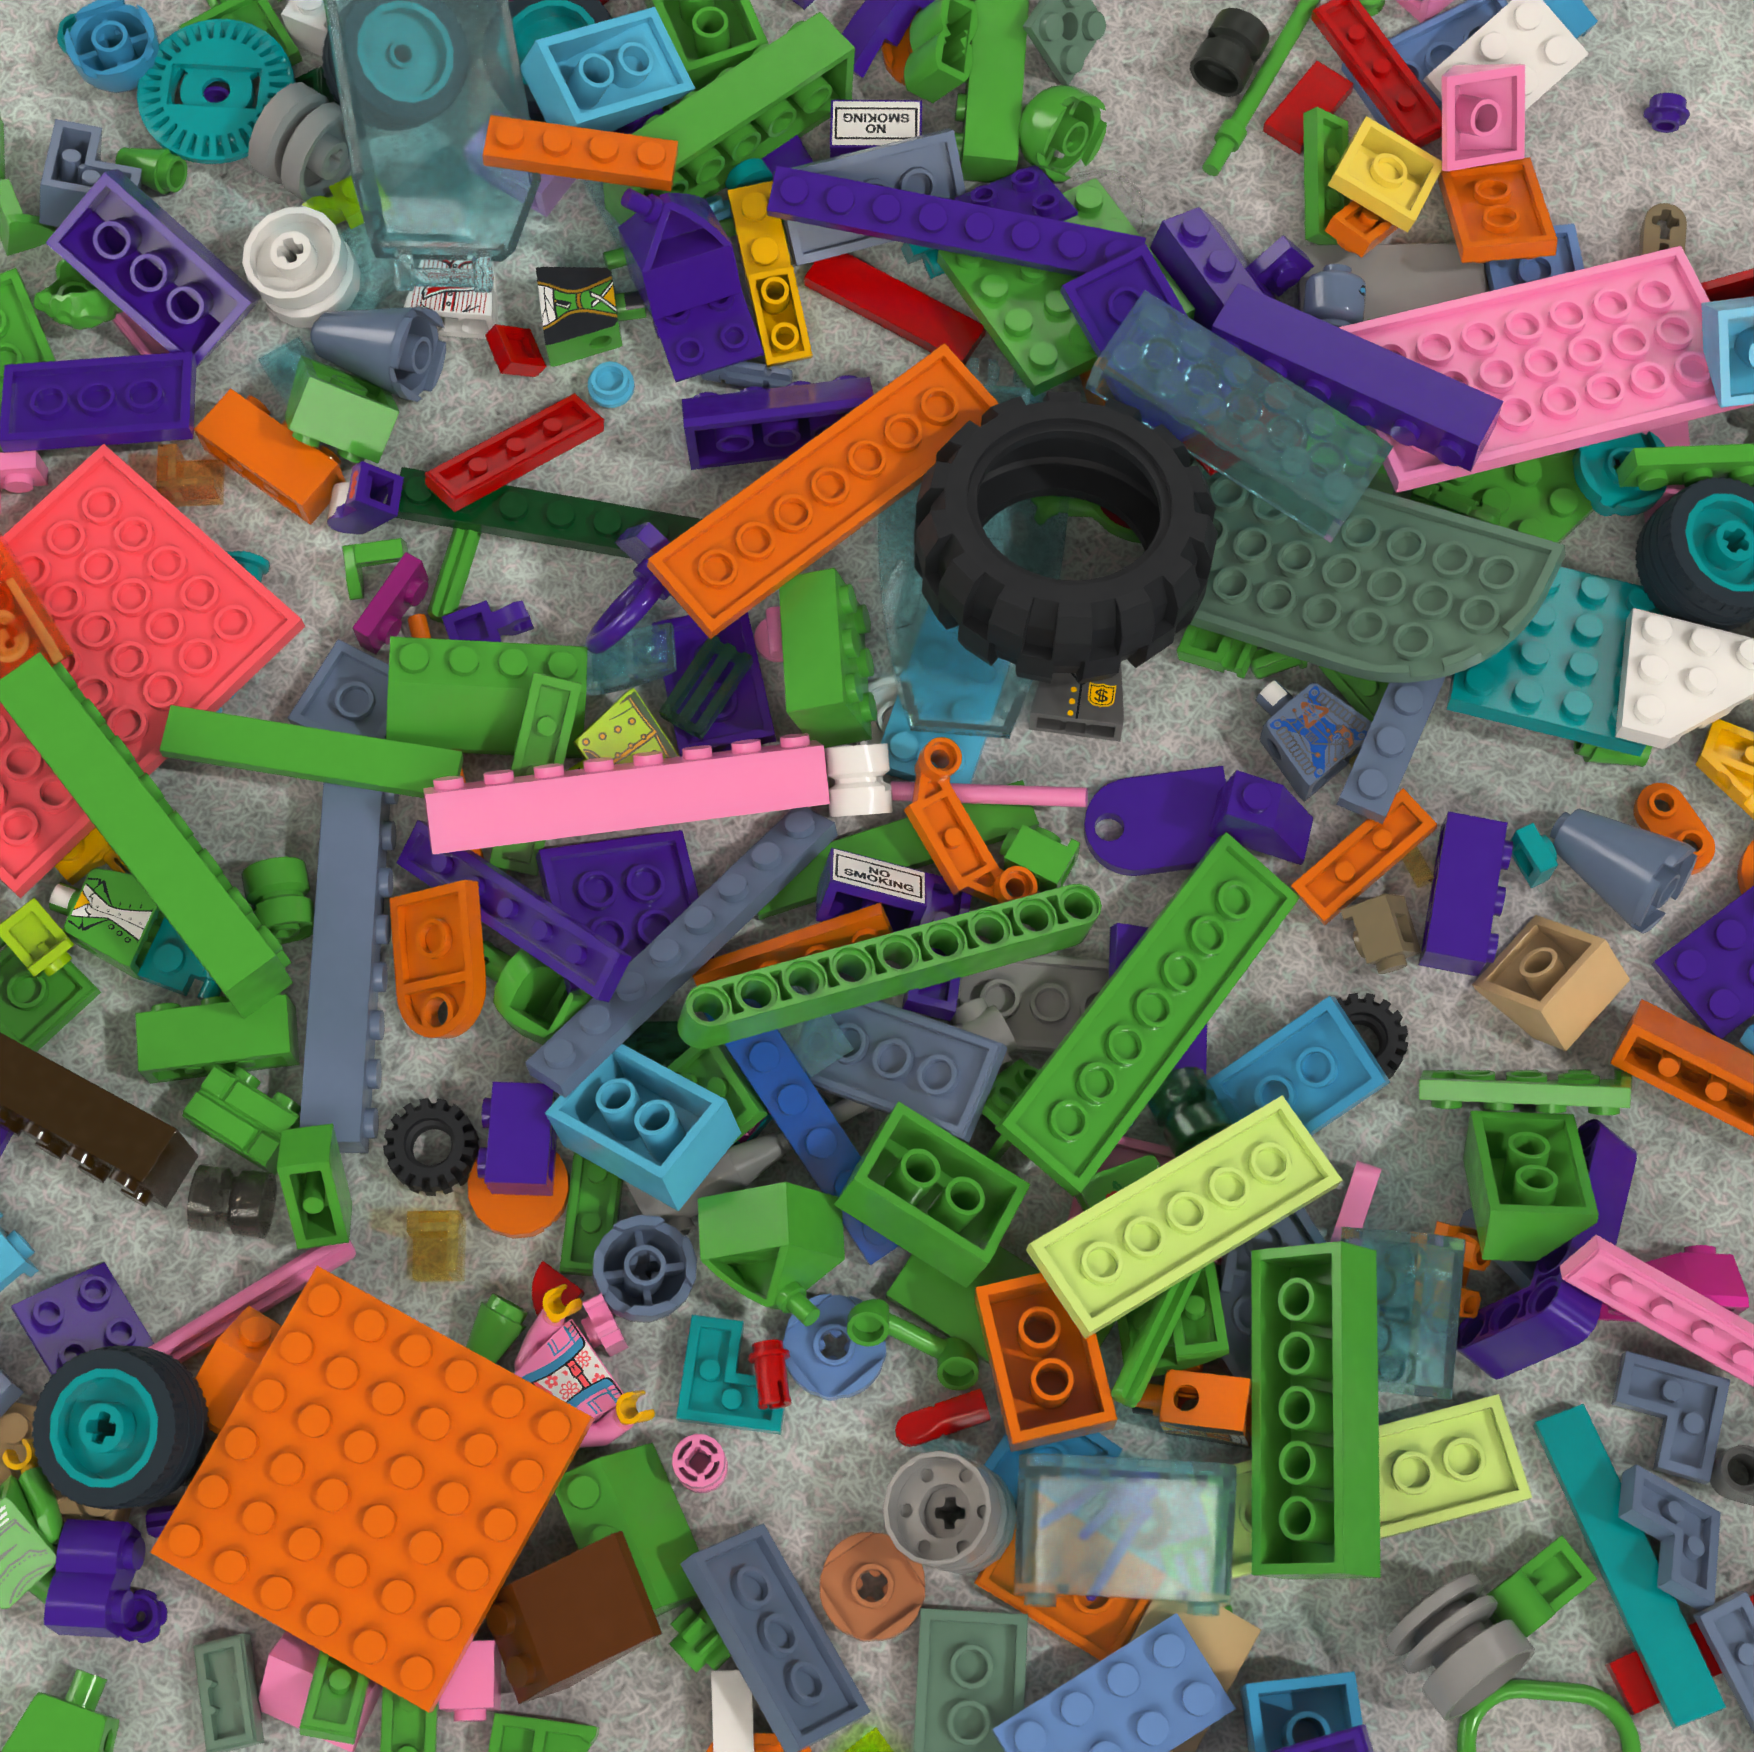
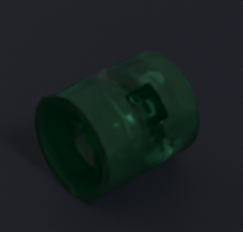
[1147,1067,1232,1158]

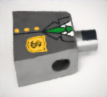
[1029,662,1124,742]

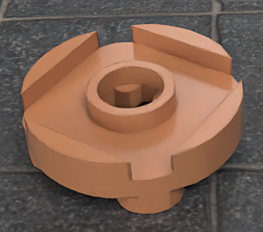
[820,1532,925,1642]

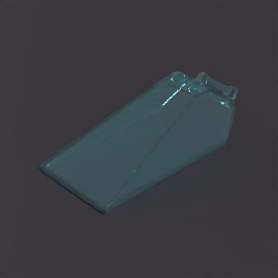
[323,0,541,293]

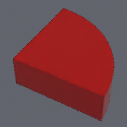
[532,1261,585,1319]

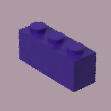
[1418,811,1513,977]

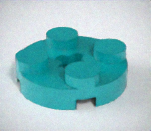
[1572,431,1667,516]

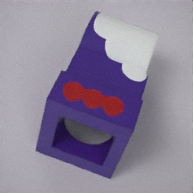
[327,461,404,535]

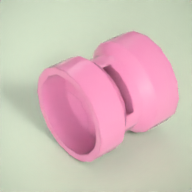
[672,1434,728,1493]

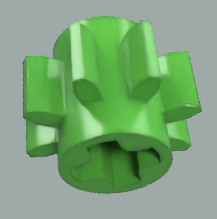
[669,1606,731,1673]

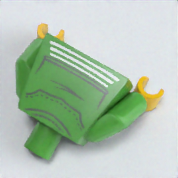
[0,1438,64,1609]

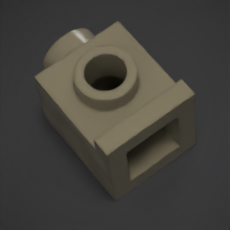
[1340,893,1422,974]

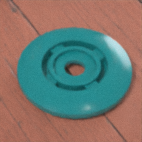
[137,19,296,164]

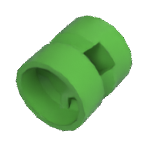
[241,857,315,945]

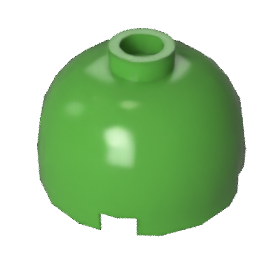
[1018,85,1107,182]

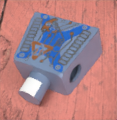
[1255,680,1372,802]

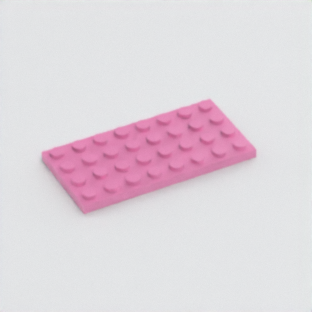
[1338,246,1753,493]

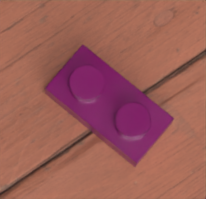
[352,552,429,655]

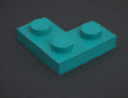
[676,1315,785,1435]

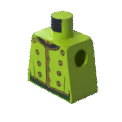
[566,688,680,771]

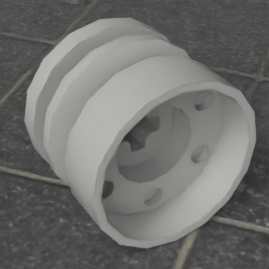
[882,1450,1017,1575]
[1386,1573,1535,1721]

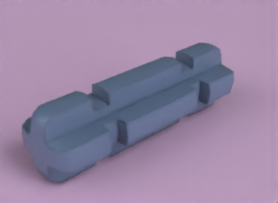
[701,361,793,388]

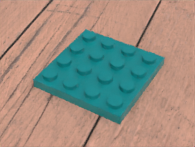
[1446,566,1663,757]

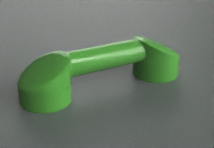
[847,1299,979,1391]

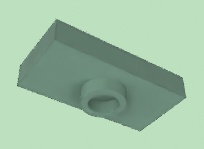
[193,1633,265,1752]

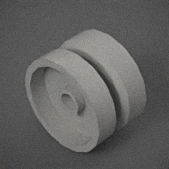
[248,82,363,201]

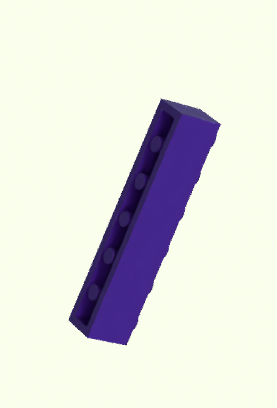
[1208,283,1504,472]

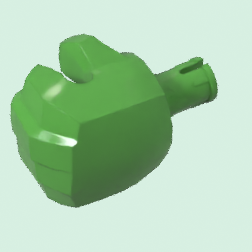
[483,940,593,1045]

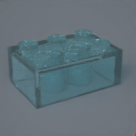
[1341,1227,1466,1400]

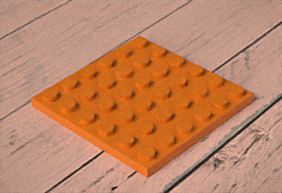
[150,1266,595,1713]

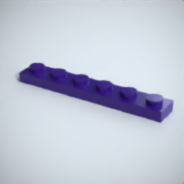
[396,820,632,1002]

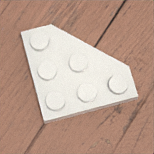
[1615,608,1754,749]

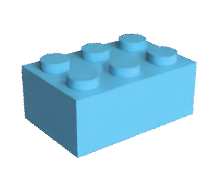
[545,1044,741,1211]

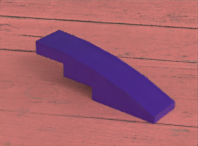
[842,0,934,78]

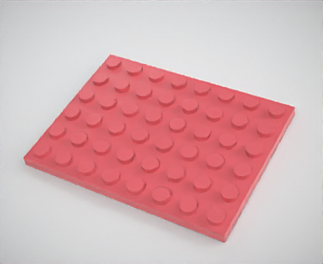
[0,444,305,899]

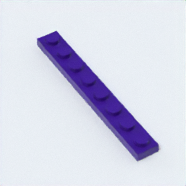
[767,165,1146,277]

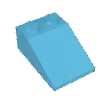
[519,7,695,132]

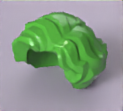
[33,259,123,330]

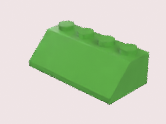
[386,636,588,758]

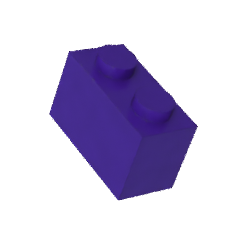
[477,1082,560,1196]

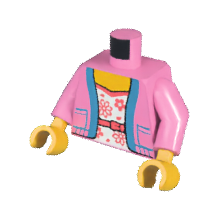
[514,1284,655,1448]

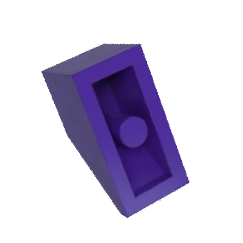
[1208,770,1313,865]

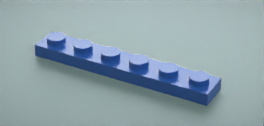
[703,999,899,1265]

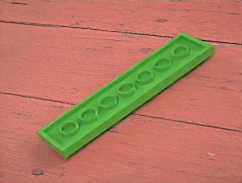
[995,832,1300,1197]

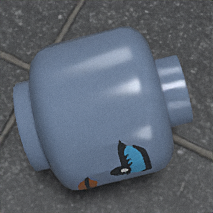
[1303,264,1366,327]

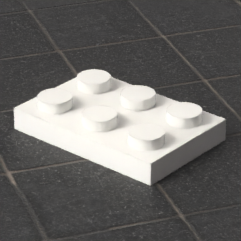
[1423,0,1589,111]

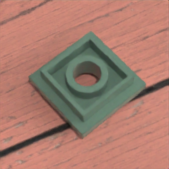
[1023,0,1107,86]

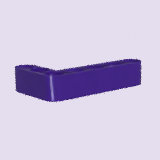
[1452,1119,1637,1379]

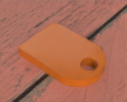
[389,880,486,1039]

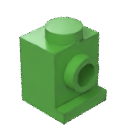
[999,825,1080,892]

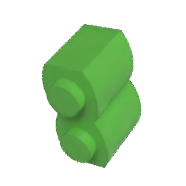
[904,0,978,103]

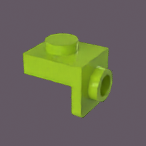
[0,897,74,977]

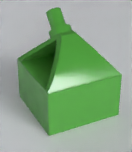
[698,1182,845,1326]

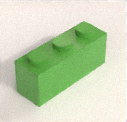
[135,993,300,1084]

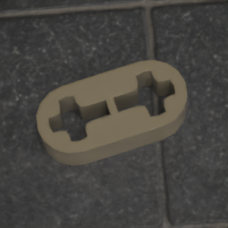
[1639,203,1687,256]

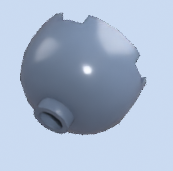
[592,1215,697,1323]

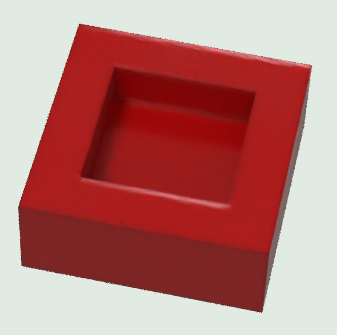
[485,324,546,377]

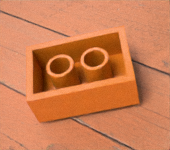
[974,1272,1118,1452]

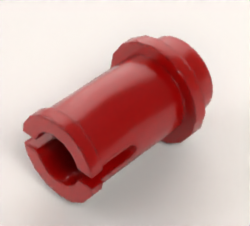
[748,1339,792,1410]

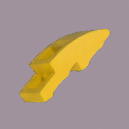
[728,181,813,367]

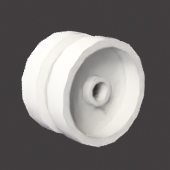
[242,207,361,328]

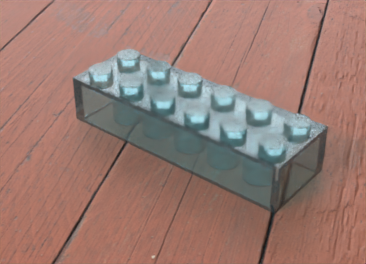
[1085,290,1394,543]

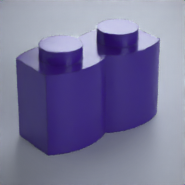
[44,1519,146,1638]

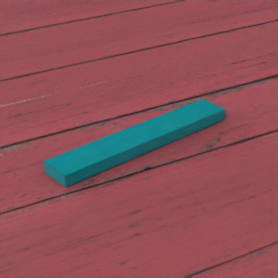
[1533,1403,1726,1729]

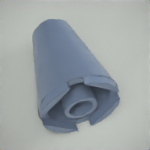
[310,307,446,402]
[1550,808,1697,934]

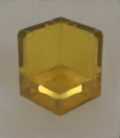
[407,1210,466,1282]

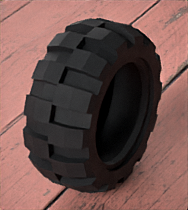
[914,391,1218,684]

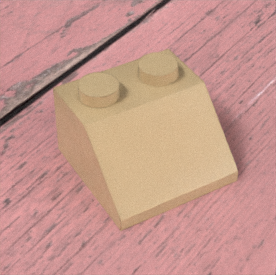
[1472,915,1630,1051]

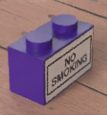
[830,100,922,158]
[816,847,927,932]

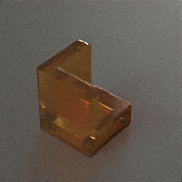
[156,444,225,507]

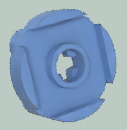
[783,1294,887,1401]

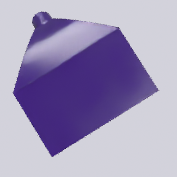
[618,188,742,320]

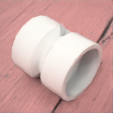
[824,743,893,817]

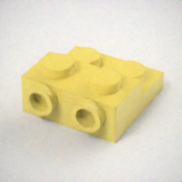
[1328,116,1442,232]

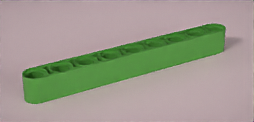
[677,884,1102,1049]

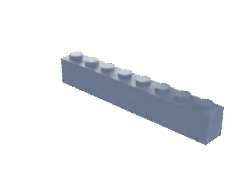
[299,782,399,1153]

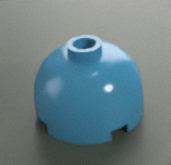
[64,0,159,93]

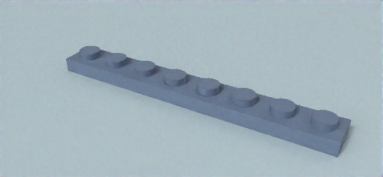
[525,807,838,1098]

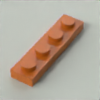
[483,115,678,192]
[692,902,893,988]

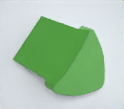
[0,179,56,256]
[342,538,408,600]

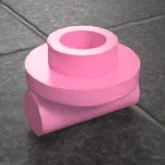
[754,606,783,662]

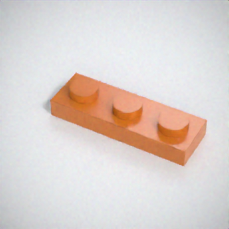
[1291,788,1437,926]

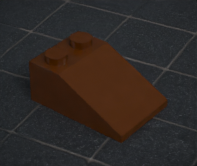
[486,1531,662,1704]

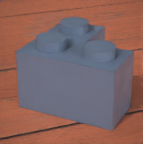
[39,119,142,227]

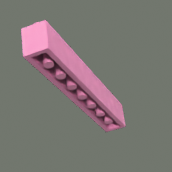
[423,733,830,854]

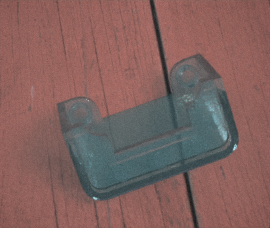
[1013,1453,1237,1617]

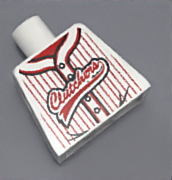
[404,229,498,339]

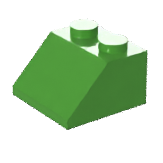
[285,355,400,463]

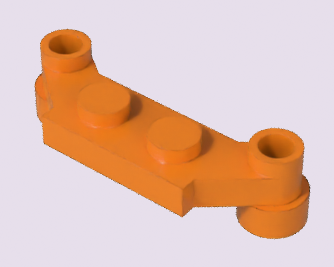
[904,737,1038,906]

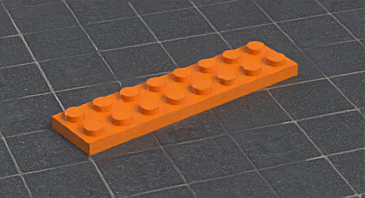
[647,343,999,639]

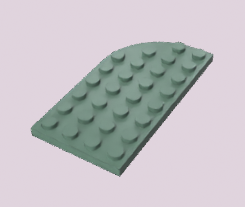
[1189,453,1566,683]

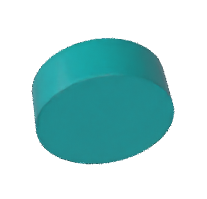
[725,158,773,190]

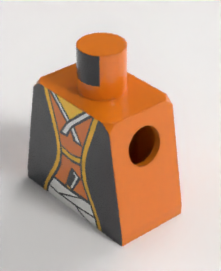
[1132,1369,1252,1449]

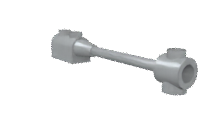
[626,998,1017,1236]

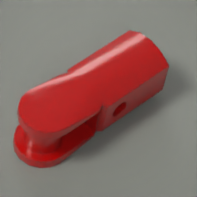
[895,1388,991,1447]

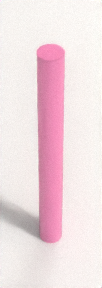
[890,781,1088,807]

